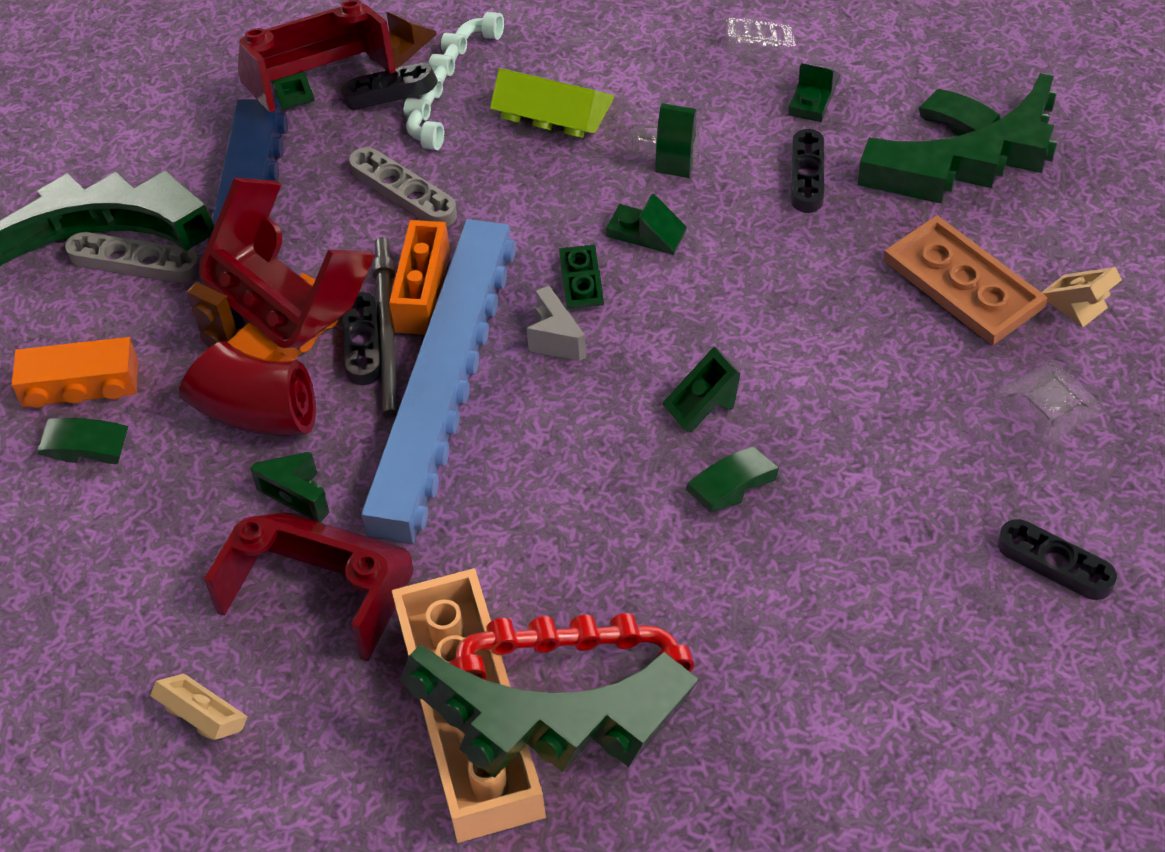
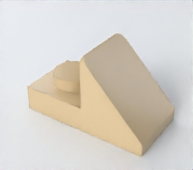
[1041,267,1122,327]

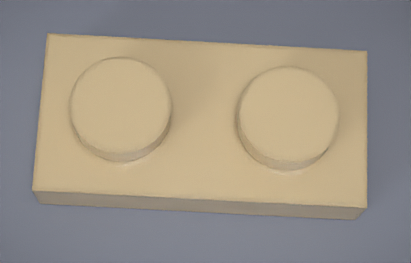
[150,674,248,740]

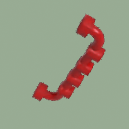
[449,613,694,680]

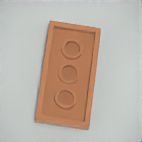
[883,215,1048,346]

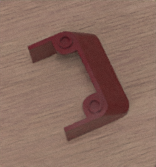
[238,0,396,112]
[199,178,375,348]
[204,512,414,661]

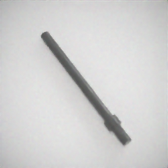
[372,237,398,418]

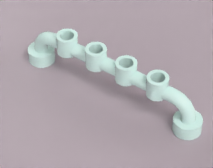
[403,12,504,150]

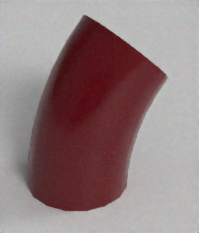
[178,341,316,436]

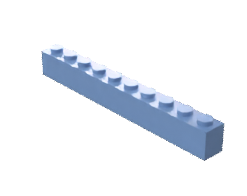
[361,219,516,544]

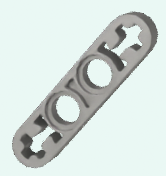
[349,147,457,227]
[65,232,200,282]

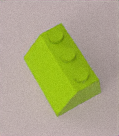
[490,68,615,138]

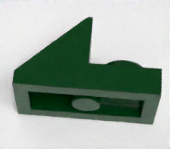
[788,63,840,122]
[606,194,687,255]
[662,346,741,432]
[250,452,330,523]

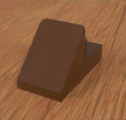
[369,12,437,68]

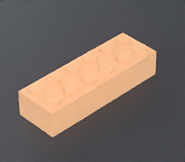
[391,568,546,843]

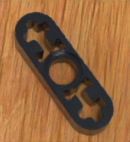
[341,62,438,109]
[791,129,824,213]
[343,292,381,386]
[998,519,1117,600]

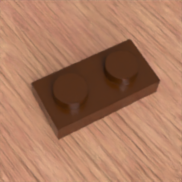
[187,282,238,347]

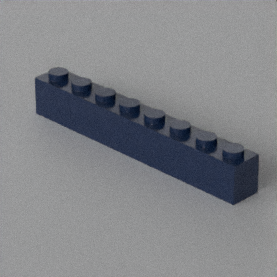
[199,99,288,329]

